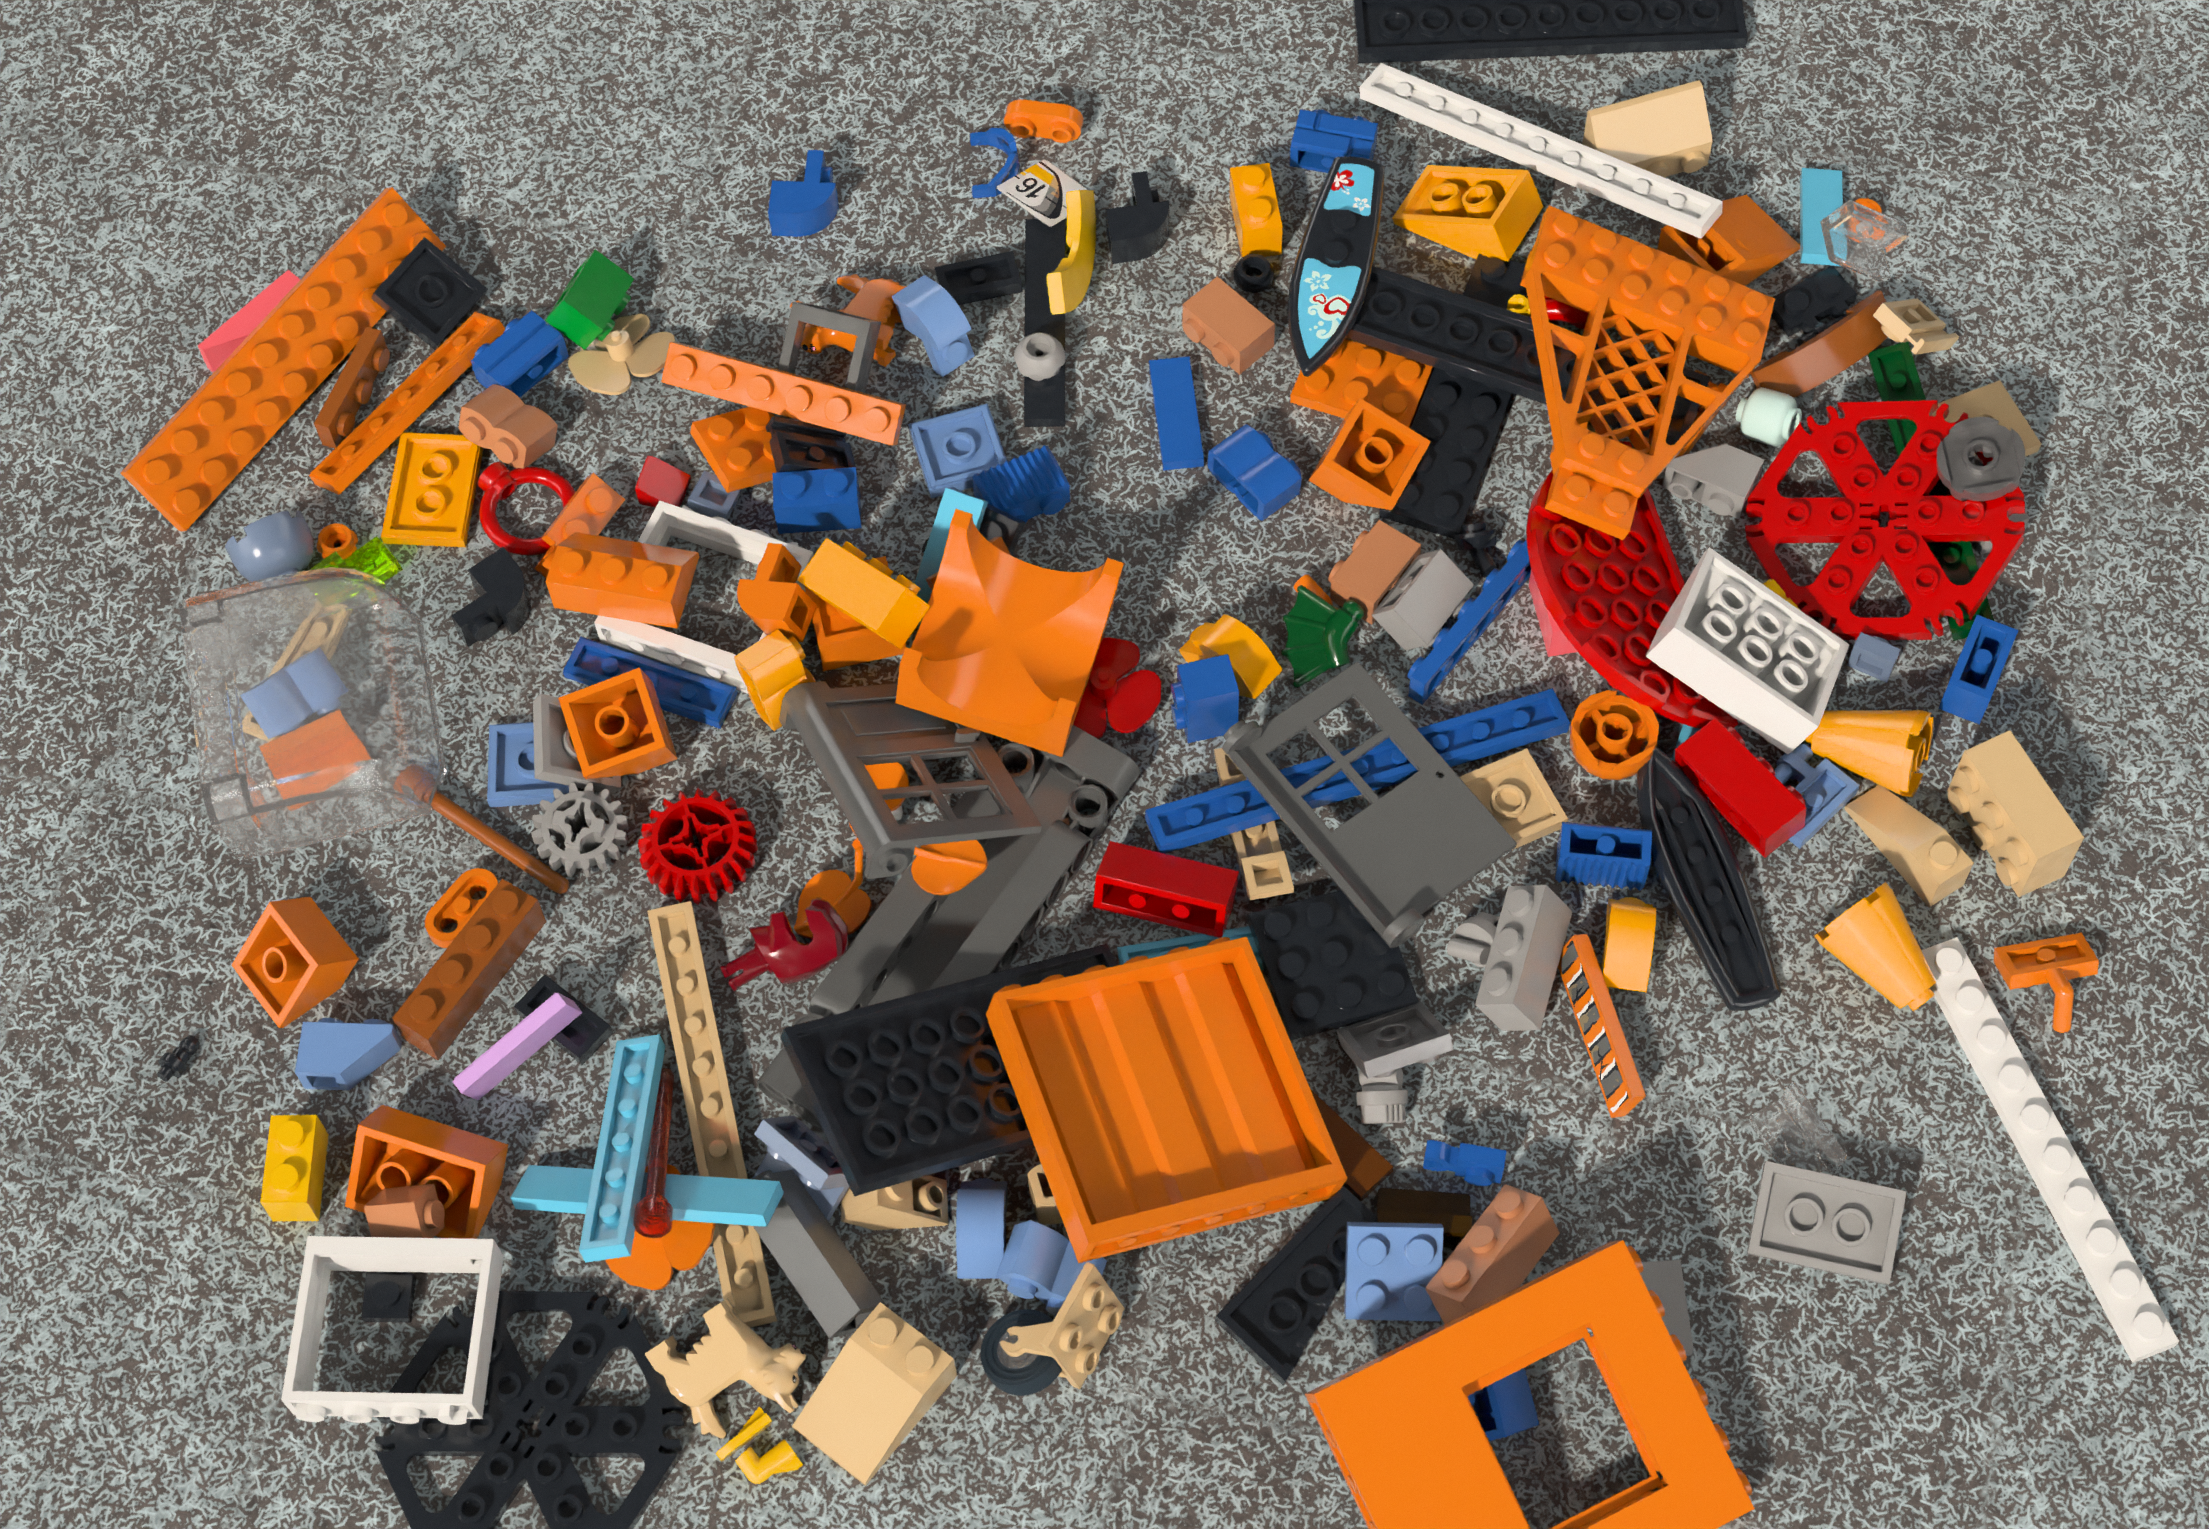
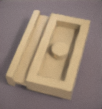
[1873,298,1959,355]

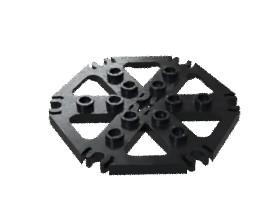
[375,1291,685,1529]

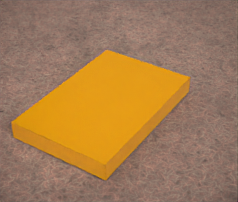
[381,432,483,547]

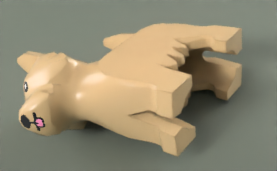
[645,1298,806,1439]

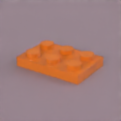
[1290,339,1433,429]

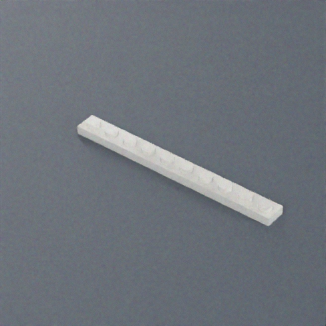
[1359,63,1723,239]
[1922,937,2179,1363]

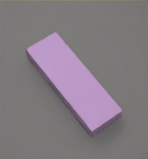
[452,992,582,1100]

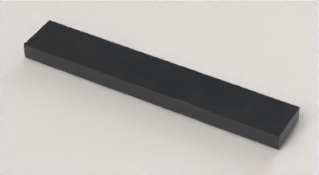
[1024,219,1066,427]

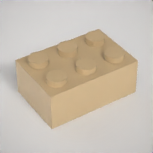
[1947,730,2084,897]

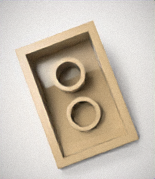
[792,1302,957,1486]

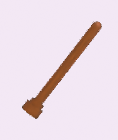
[393,765,569,894]

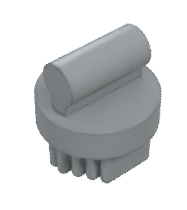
[1447,912,1500,967]
[1356,1068,1408,1124]

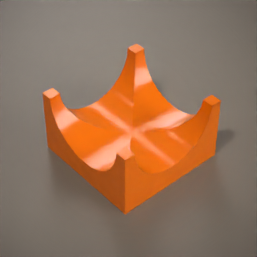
[895,509,1124,757]

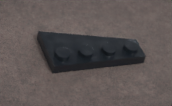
[1215,1186,1377,1386]

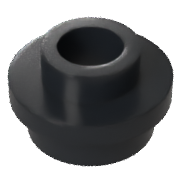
[1233,254,1274,293]

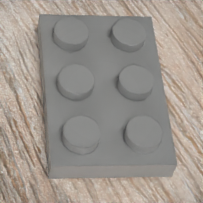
[1746,1161,1907,1285]

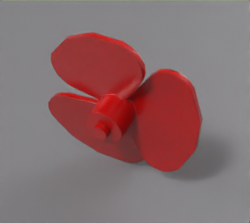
[1073,637,1161,739]

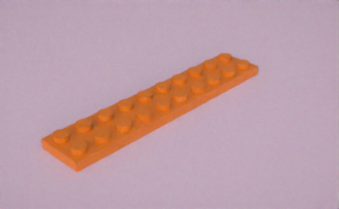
[121,187,446,532]

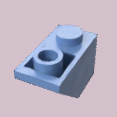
[295,1018,402,1090]

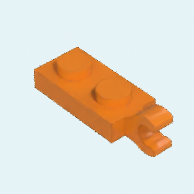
[534,473,626,579]

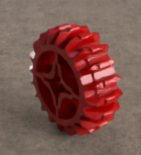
[638,788,758,905]

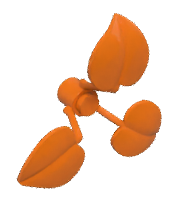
[794,762,988,939]

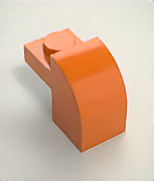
[737,543,817,642]

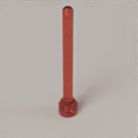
[634,1068,674,1238]

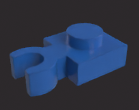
[1423,1140,1507,1186]

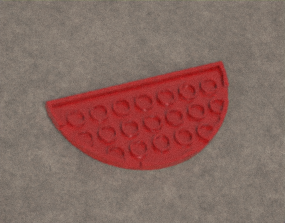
[1526,441,1739,729]

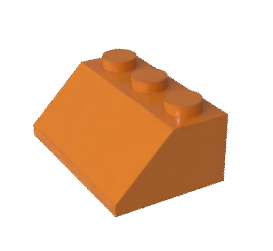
[546,532,699,629]
[345,1105,508,1239]

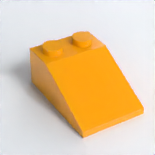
[1392,165,1544,261]

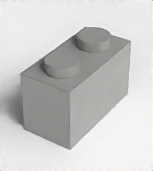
[1371,549,1474,650]

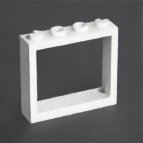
[594,501,814,693]
[281,1236,504,1425]

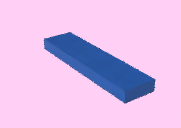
[563,636,738,729]

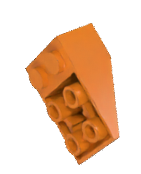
[1657,195,1800,286]

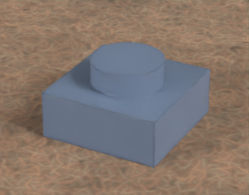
[687,471,742,520]
[1847,632,1901,683]

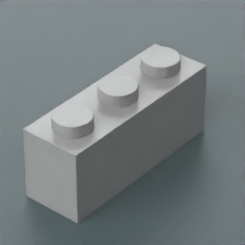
[1475,885,1572,1031]

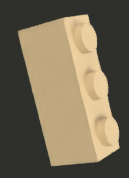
[1582,80,1713,178]

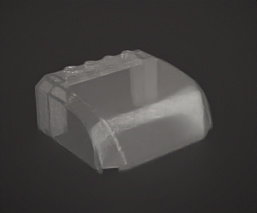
[179,567,447,861]

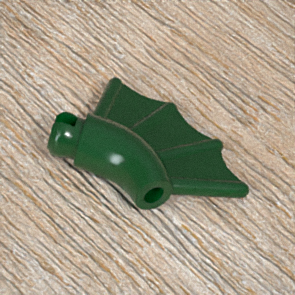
[1281,585,1364,688]

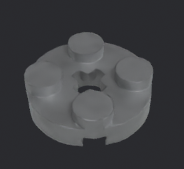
[1937,417,2025,501]

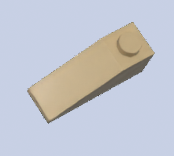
[1844,785,1974,907]

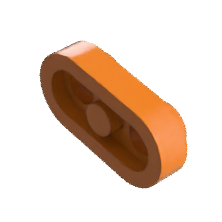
[1004,100,1084,143]
[425,868,498,948]

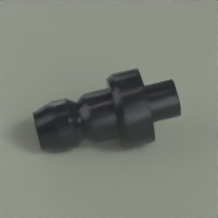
[157,1035,200,1082]

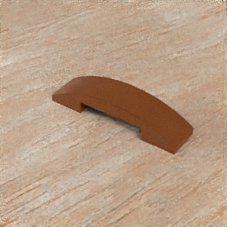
[1751,291,1888,398]

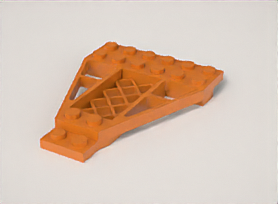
[1520,205,1775,540]

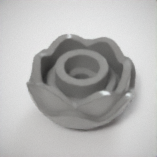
[1014,332,1066,381]

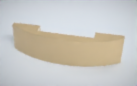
[1214,748,1294,900]

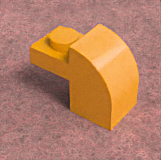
[1179,614,1282,699]
[1601,897,1656,992]

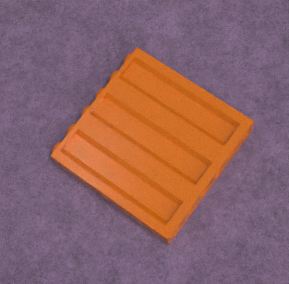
[986,937,1347,1264]

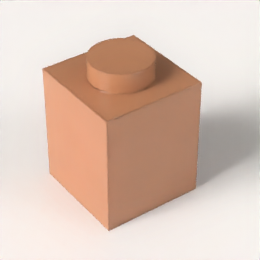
[364,1184,445,1238]

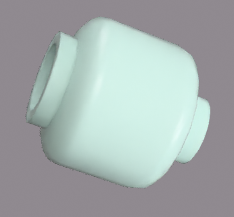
[1736,387,1802,447]

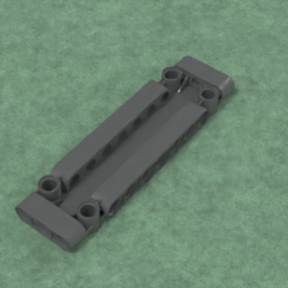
[757,725,1141,1132]

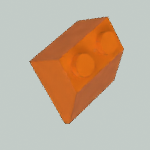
[1308,398,1431,510]
[558,667,678,779]
[231,897,359,1028]

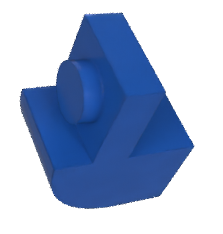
[768,150,839,237]

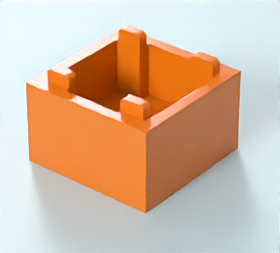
[804,556,906,671]

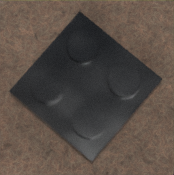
[371,237,488,350]

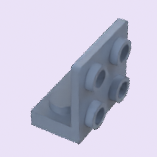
[752,1115,850,1222]

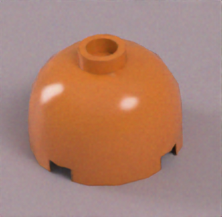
[1570,690,1659,780]

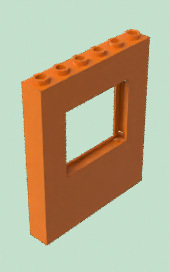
[1305,1240,1754,1529]

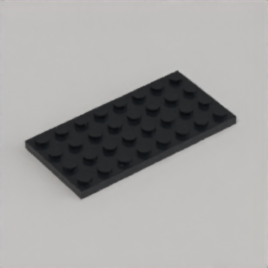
[780,944,1118,1196]

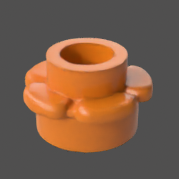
[317,523,358,563]

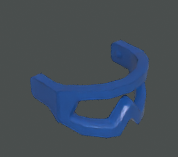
[970,127,1020,198]

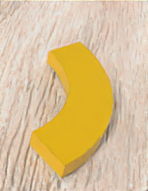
[1046,190,1096,315]

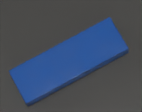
[1149,356,1204,471]

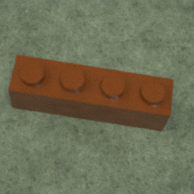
[392,879,546,1061]

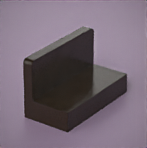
[1376,1188,1472,1248]

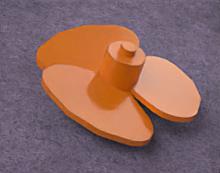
[605,1164,716,1291]

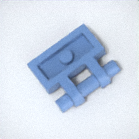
[1774,744,1860,849]

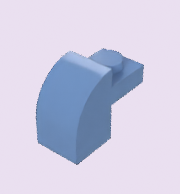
[892,275,975,377]
[956,1178,1008,1279]

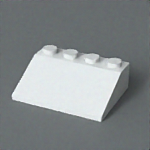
[1646,547,1850,754]

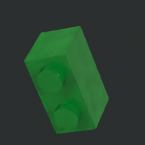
[545,249,634,350]

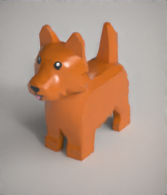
[790,274,907,367]

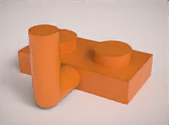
[1994,933,2099,1033]

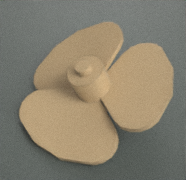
[568,314,676,395]

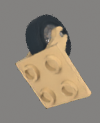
[980,1262,1125,1396]

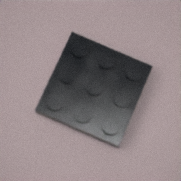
[1247,890,1419,1041]

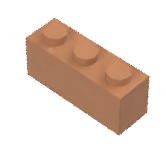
[1425,1184,1560,1324]

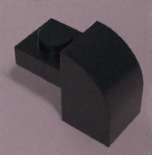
[1105,171,1170,264]
[451,547,531,647]

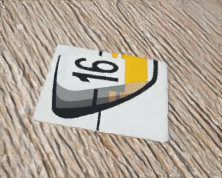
[997,160,1098,227]

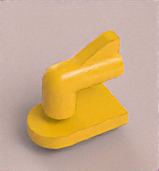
[716,1406,803,1484]

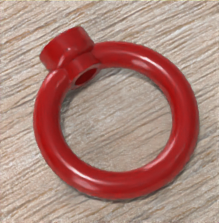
[478,462,576,555]

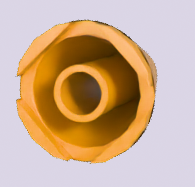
[1805,710,1934,798]
[1814,882,1936,1011]

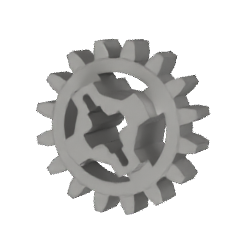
[531,783,629,878]

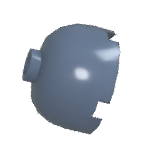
[225,511,314,588]

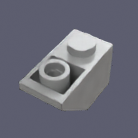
[1662,444,1765,519]

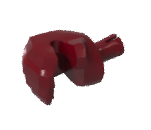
[720,897,848,992]

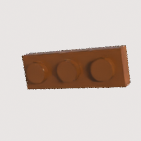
[314,326,390,449]

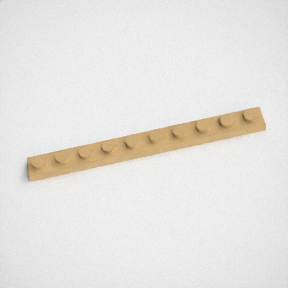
[647,901,777,1328]

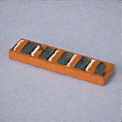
[1558,934,1646,1118]

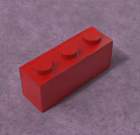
[1675,718,1807,858]
[1093,841,1239,938]

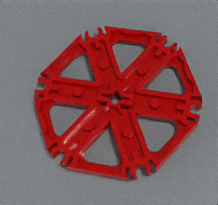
[1745,400,2025,640]

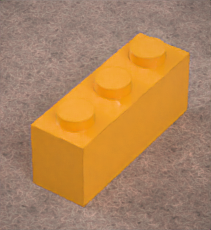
[797,538,930,649]

